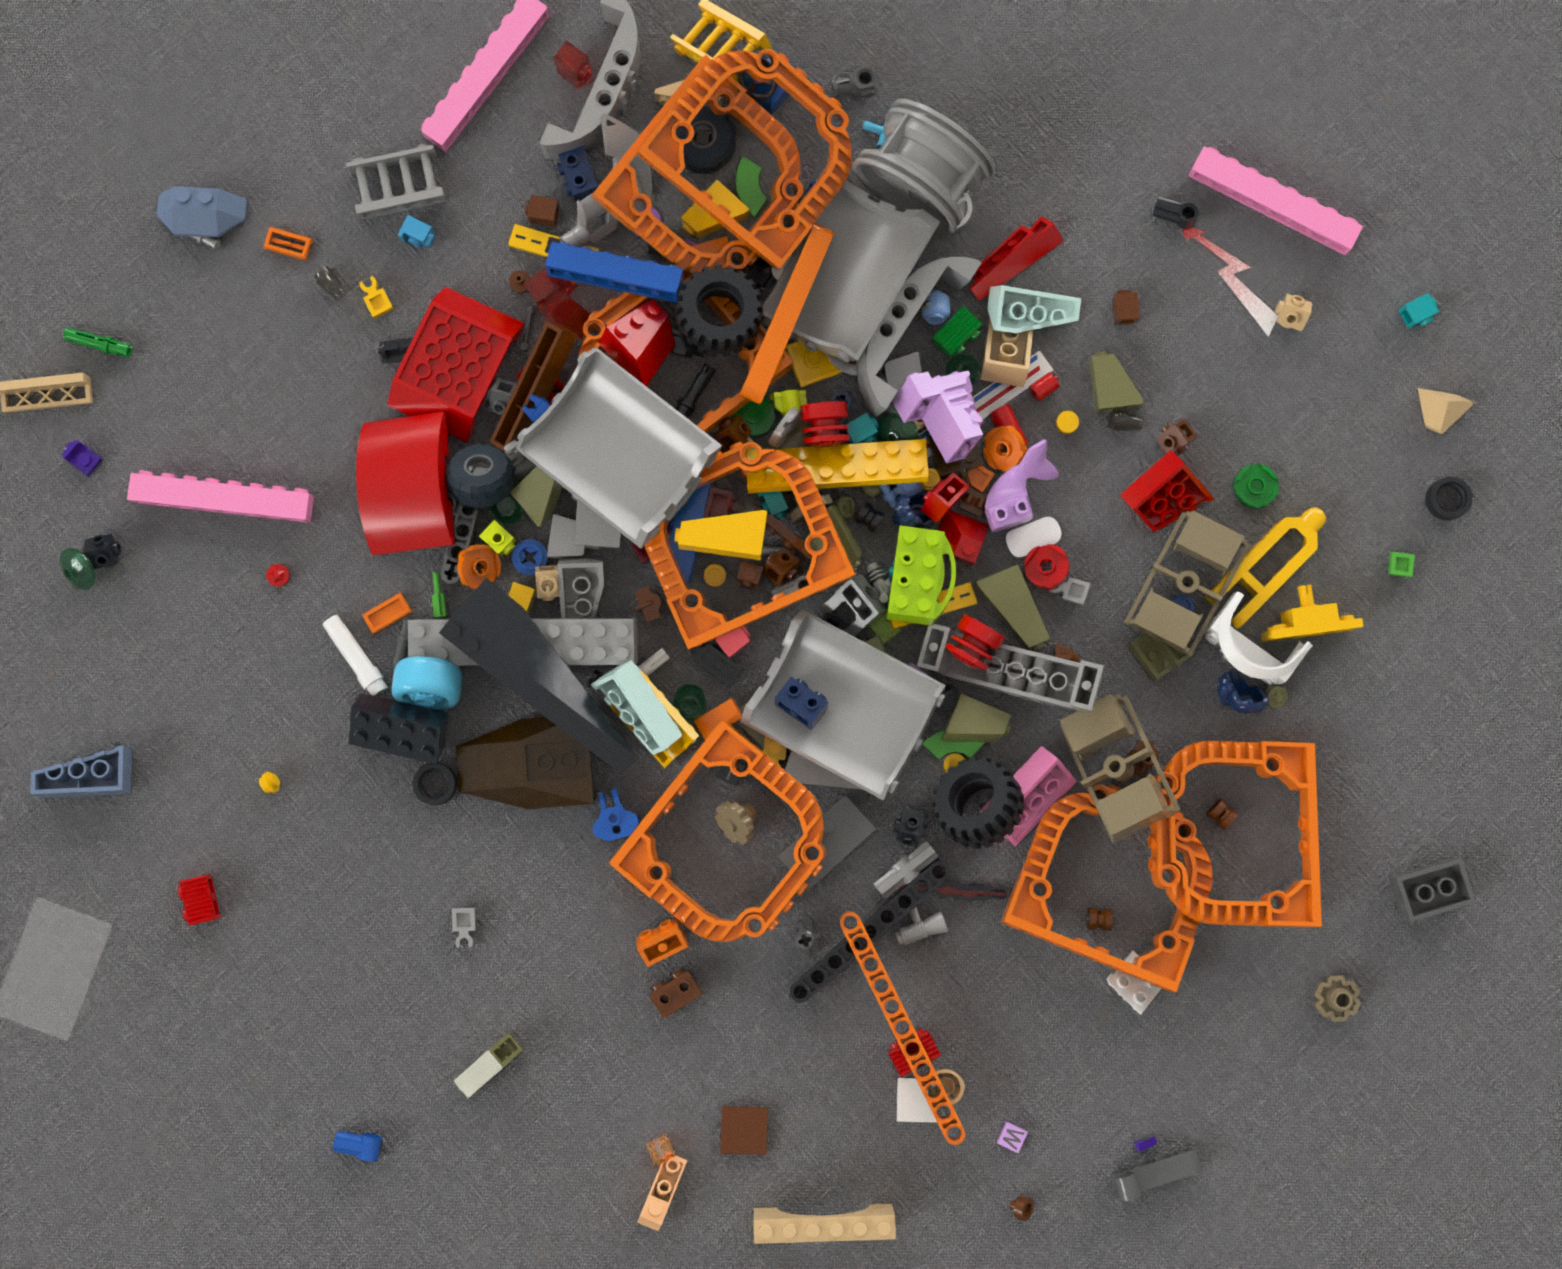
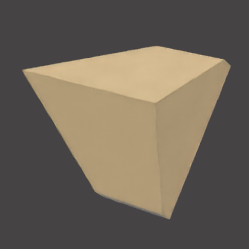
[1418,388,1473,434]

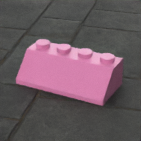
[979,746,1077,847]

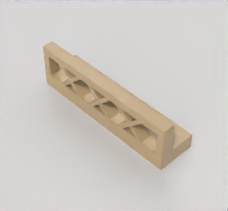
[0,373,93,413]

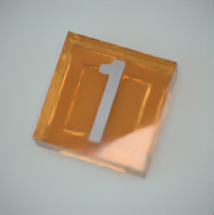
[645,1133,676,1166]

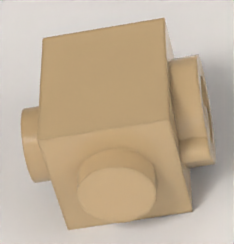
[535,565,560,601]

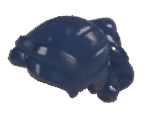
[892,493,936,528]
[1217,669,1269,714]

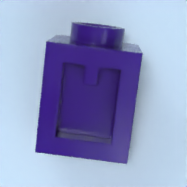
[61,440,103,477]

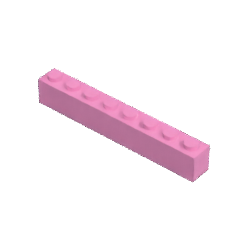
[421,0,550,153]
[1188,146,1363,255]
[127,470,314,523]

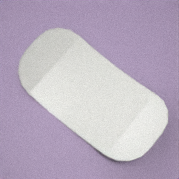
[1006,517,1062,557]

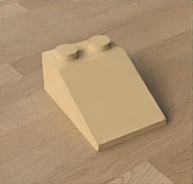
[980,318,1033,387]

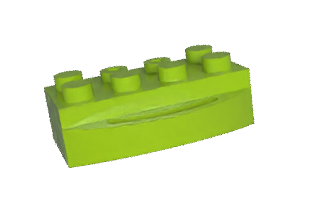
[886,525,956,626]

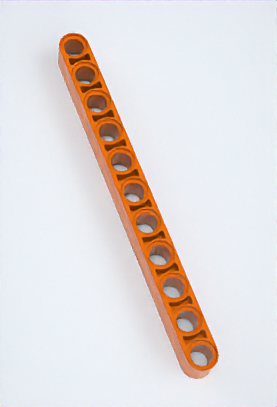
[840,911,965,1145]

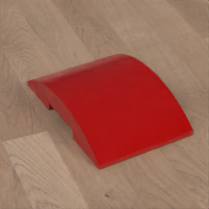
[356,411,455,556]

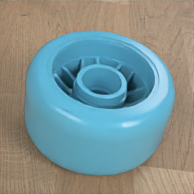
[392,656,463,710]

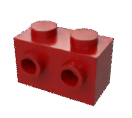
[920,472,970,524]

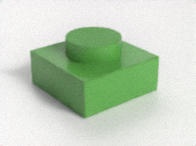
[1388,552,1415,578]

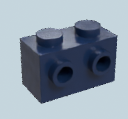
[556,146,598,202]
[775,676,828,730]

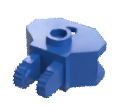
[592,787,640,841]

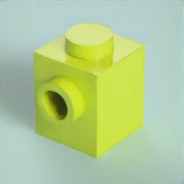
[479,520,517,557]

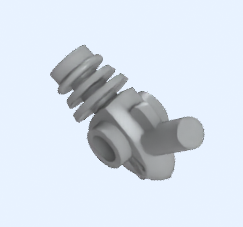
[865,562,892,605]

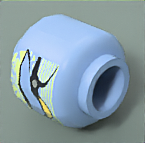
[921,290,950,325]

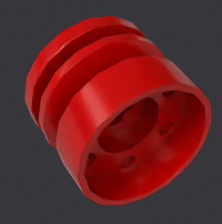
[800,401,850,447]
[945,614,1006,671]

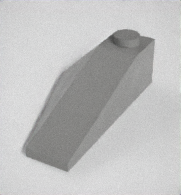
[557,557,604,618]

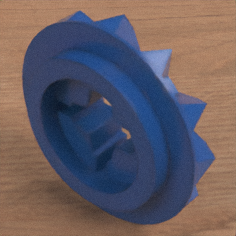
[512,539,548,575]

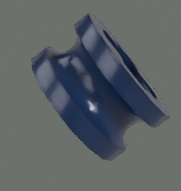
[831,391,851,411]

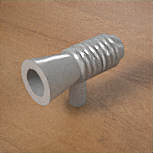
[895,907,948,946]

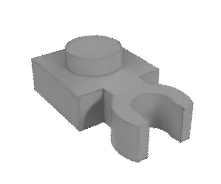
[1049,577,1091,606]
[452,907,477,948]

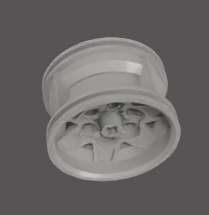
[852,99,996,235]

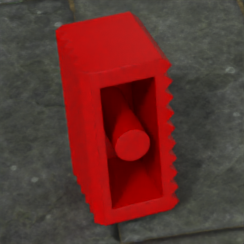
[177,874,221,926]
[887,1028,941,1077]

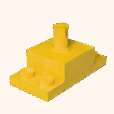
[1261,585,1363,643]

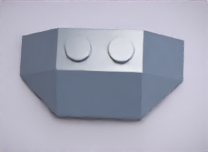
[156,187,248,237]

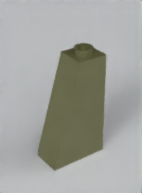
[974,564,1050,651]

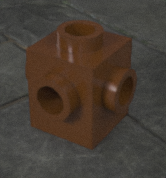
[713,415,752,452]
[1156,419,1197,455]
[762,546,800,588]

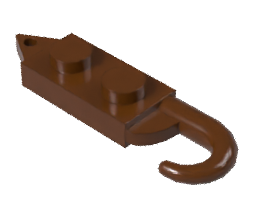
[753,507,812,560]

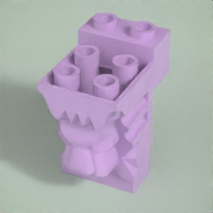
[892,371,984,463]

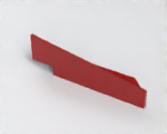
[970,216,1063,301]

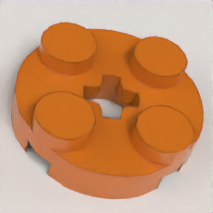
[983,426,1028,472]
[457,544,501,589]

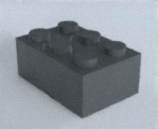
[1388,857,1476,922]

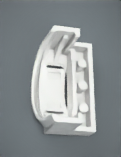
[1204,591,1313,685]

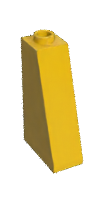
[674,510,767,560]

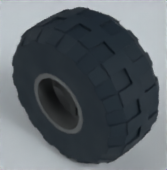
[676,105,736,174]
[446,444,515,508]

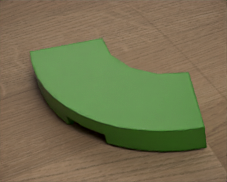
[736,156,767,218]
[922,731,985,759]

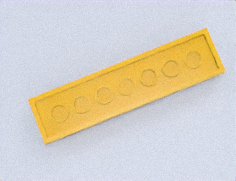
[747,439,929,493]

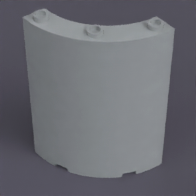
[761,180,940,362]
[516,347,722,548]
[740,609,946,800]

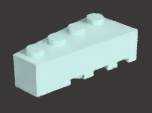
[591,660,683,755]

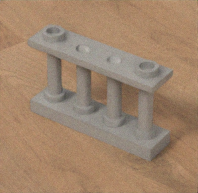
[346,144,447,220]

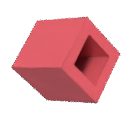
[715,626,751,659]

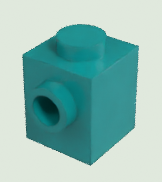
[1398,293,1439,329]
[844,413,879,444]

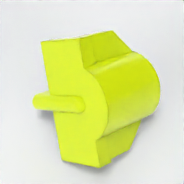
[770,390,807,416]

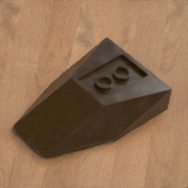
[456,717,596,809]

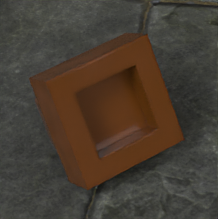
[959,488,987,518]

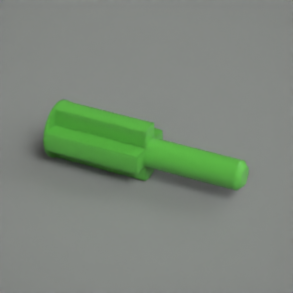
[432,572,447,618]

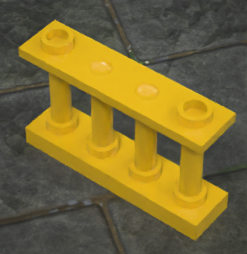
[670,0,772,83]

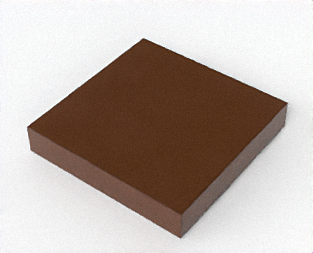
[720,1105,768,1155]

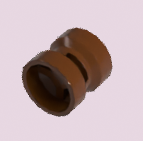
[1206,798,1239,830]
[1087,907,1113,931]

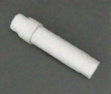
[322,615,388,696]

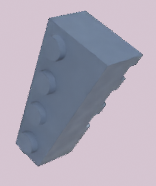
[30,745,132,798]

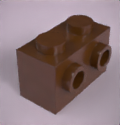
[649,968,703,1019]

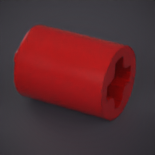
[1029,372,1060,402]

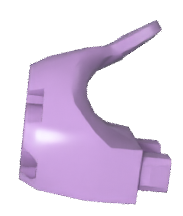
[985,439,1058,532]

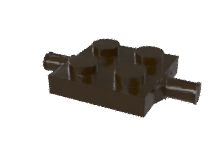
[926,434,984,486]

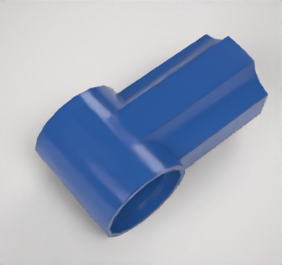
[333,1131,382,1162]

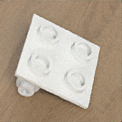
[1106,951,1161,1015]

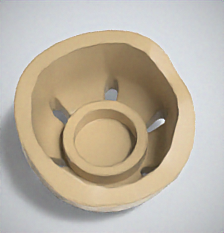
[927,1068,965,1105]

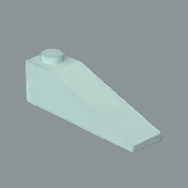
[987,285,1081,333]

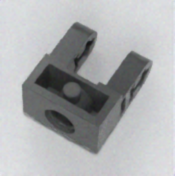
[819,575,888,638]

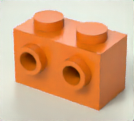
[636,918,688,967]

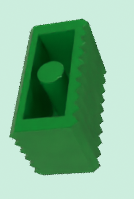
[931,306,982,359]

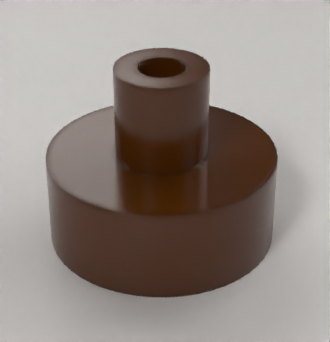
[509,270,532,294]
[1009,1196,1034,1221]

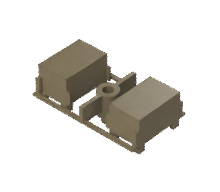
[1124,511,1250,657]
[1059,694,1181,843]

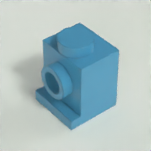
[398,215,436,248]

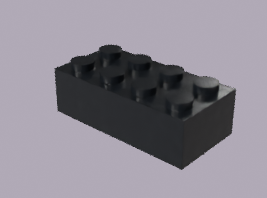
[349,693,448,764]

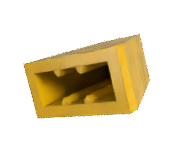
[681,180,750,238]

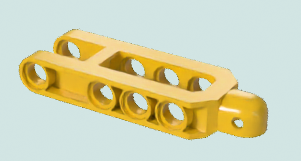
[1204,507,1326,629]

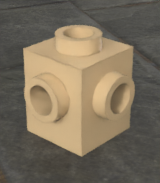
[1275,294,1312,331]

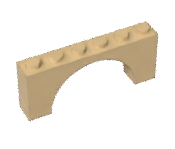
[754,1204,896,1244]

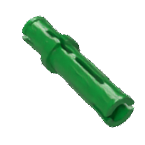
[63,327,133,358]

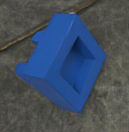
[522,394,551,422]

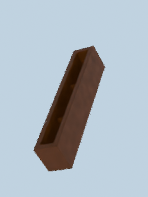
[489,321,578,452]

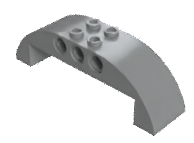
[539,0,641,160]
[857,257,981,417]
[917,624,1105,712]

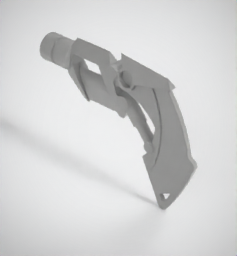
[559,114,655,247]

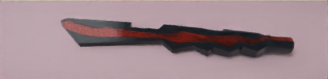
[881,873,1005,902]

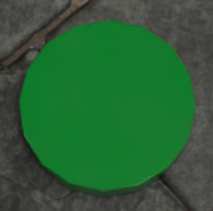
[732,396,776,438]
[1233,464,1279,509]

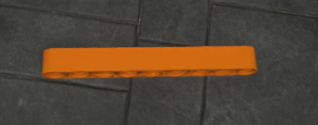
[739,223,835,404]

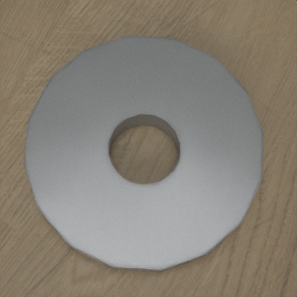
[768,407,801,448]

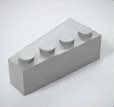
[785,751,864,790]

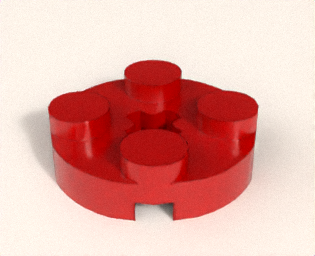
[1024,544,1070,590]

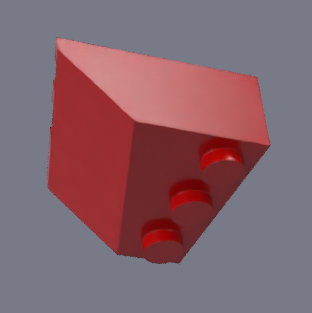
[598,299,675,387]
[1120,450,1214,532]

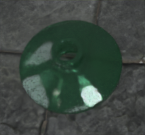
[877,413,919,442]
[59,548,95,590]

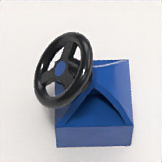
[738,56,789,115]

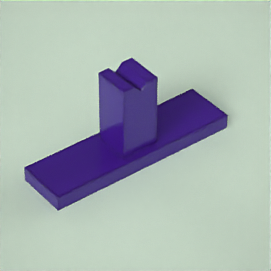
[1134,1136,1157,1152]

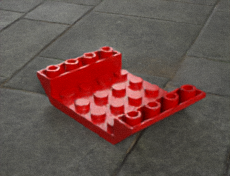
[387,287,525,443]

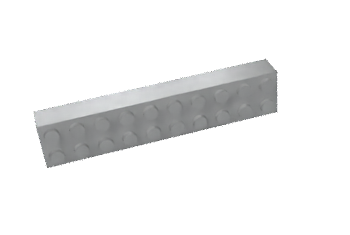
[408,618,638,665]

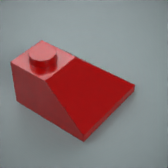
[938,510,988,567]

